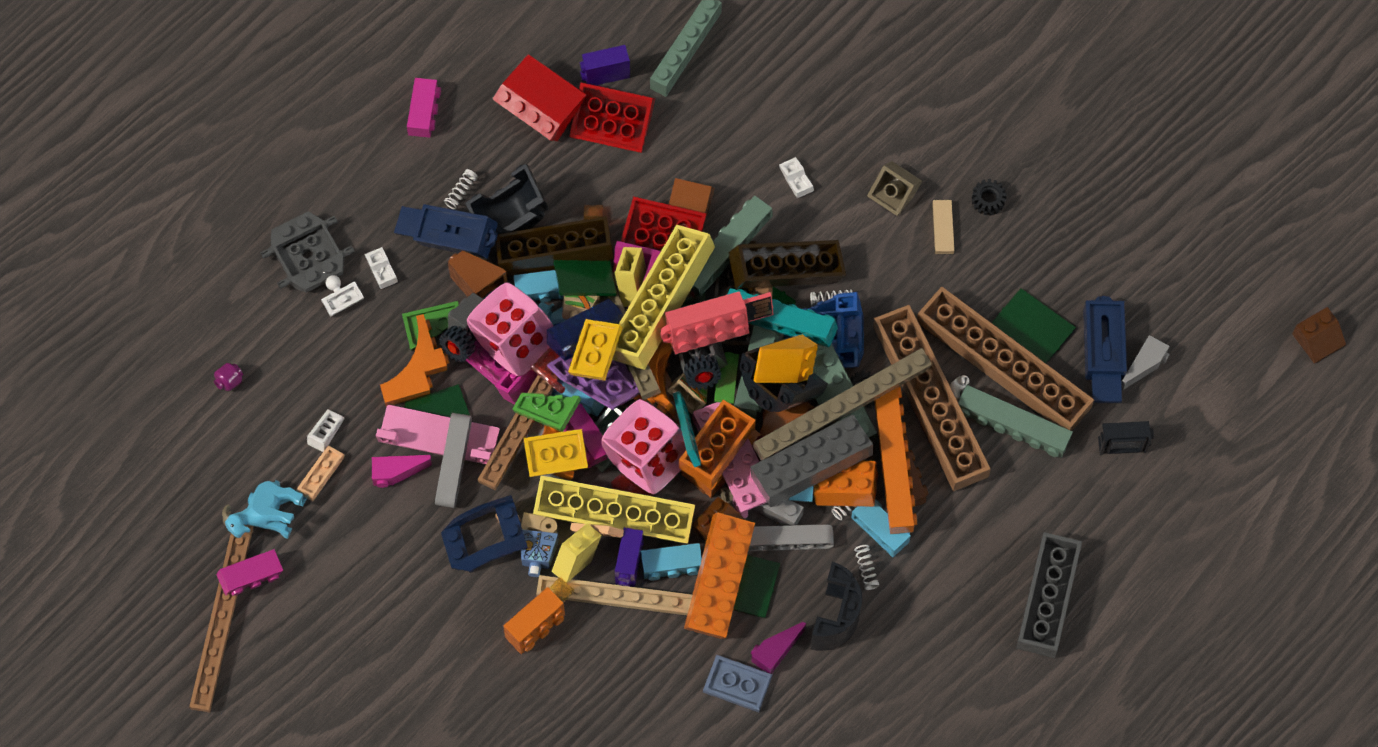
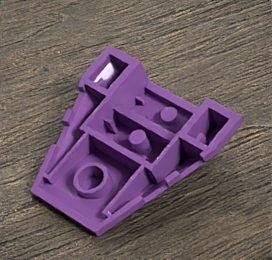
[547,356,640,410]

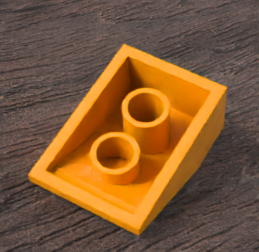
[753,334,818,383]

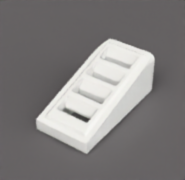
[307,409,344,452]

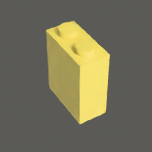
[615,247,647,307]
[552,523,602,583]

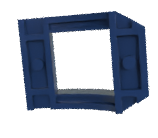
[441,495,528,573]

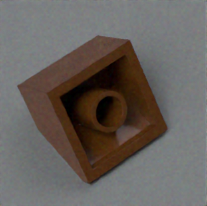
[1292,307,1346,364]
[692,497,747,541]

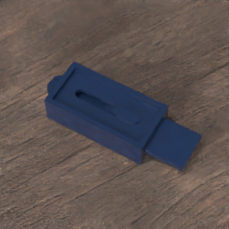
[394,204,498,259]
[1083,296,1127,403]

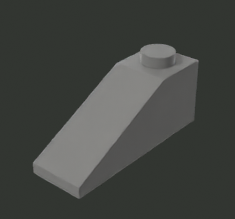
[1121,335,1170,390]

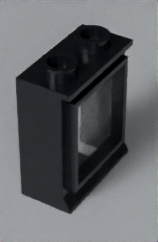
[1098,421,1154,456]

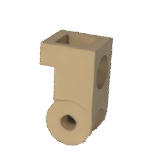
[521,512,557,533]

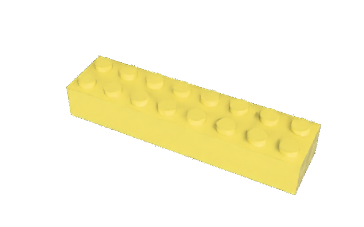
[612,225,715,370]
[533,476,695,544]

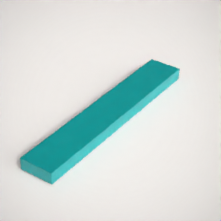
[673,391,701,468]

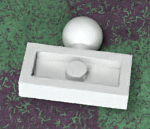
[321,275,364,317]

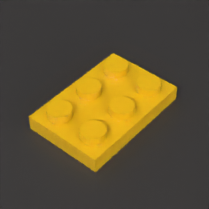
[568,319,623,381]
[524,429,588,477]

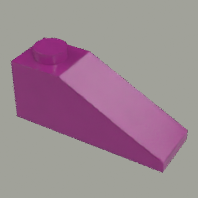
[751,622,806,674]

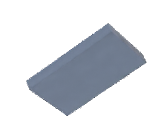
[703,655,773,712]

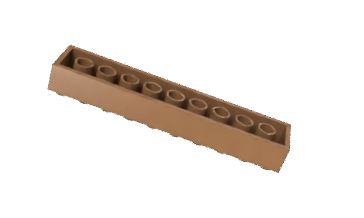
[917,287,1094,431]
[873,305,991,492]

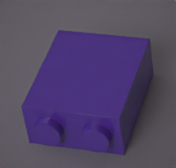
[579,45,630,85]
[615,527,644,587]

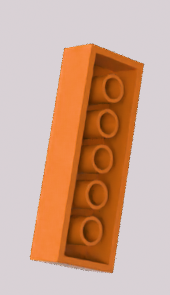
[684,512,755,639]

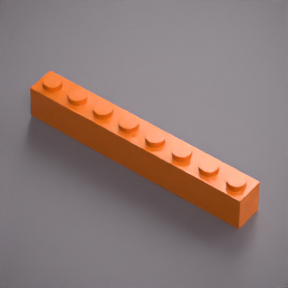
[874,386,917,534]

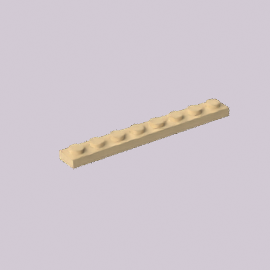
[536,575,692,615]

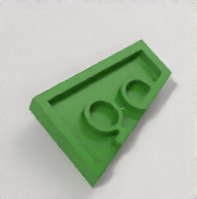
[402,301,459,351]
[512,393,581,432]

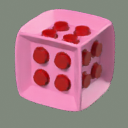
[467,283,559,376]
[602,399,686,494]

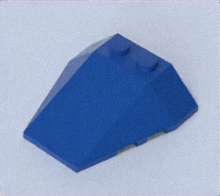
[784,292,864,368]

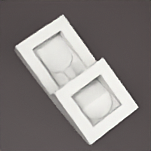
[779,157,814,198]
[365,247,398,289]

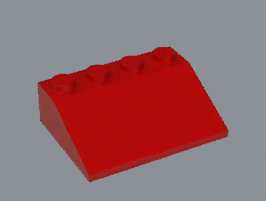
[493,54,587,141]
[569,82,655,153]
[621,196,706,251]

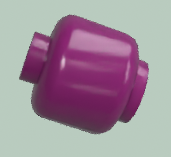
[214,363,243,391]

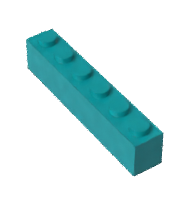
[727,288,838,347]

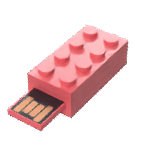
[660,291,774,354]

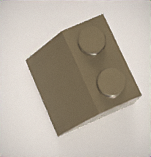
[867,161,922,216]

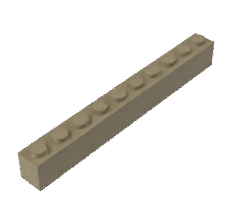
[753,348,932,461]

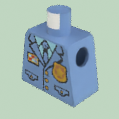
[521,530,558,577]

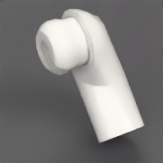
[950,375,969,402]

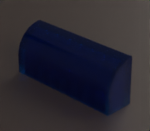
[547,299,623,361]

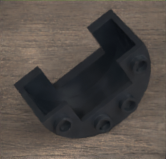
[466,164,548,235]
[740,342,828,412]
[810,562,862,651]

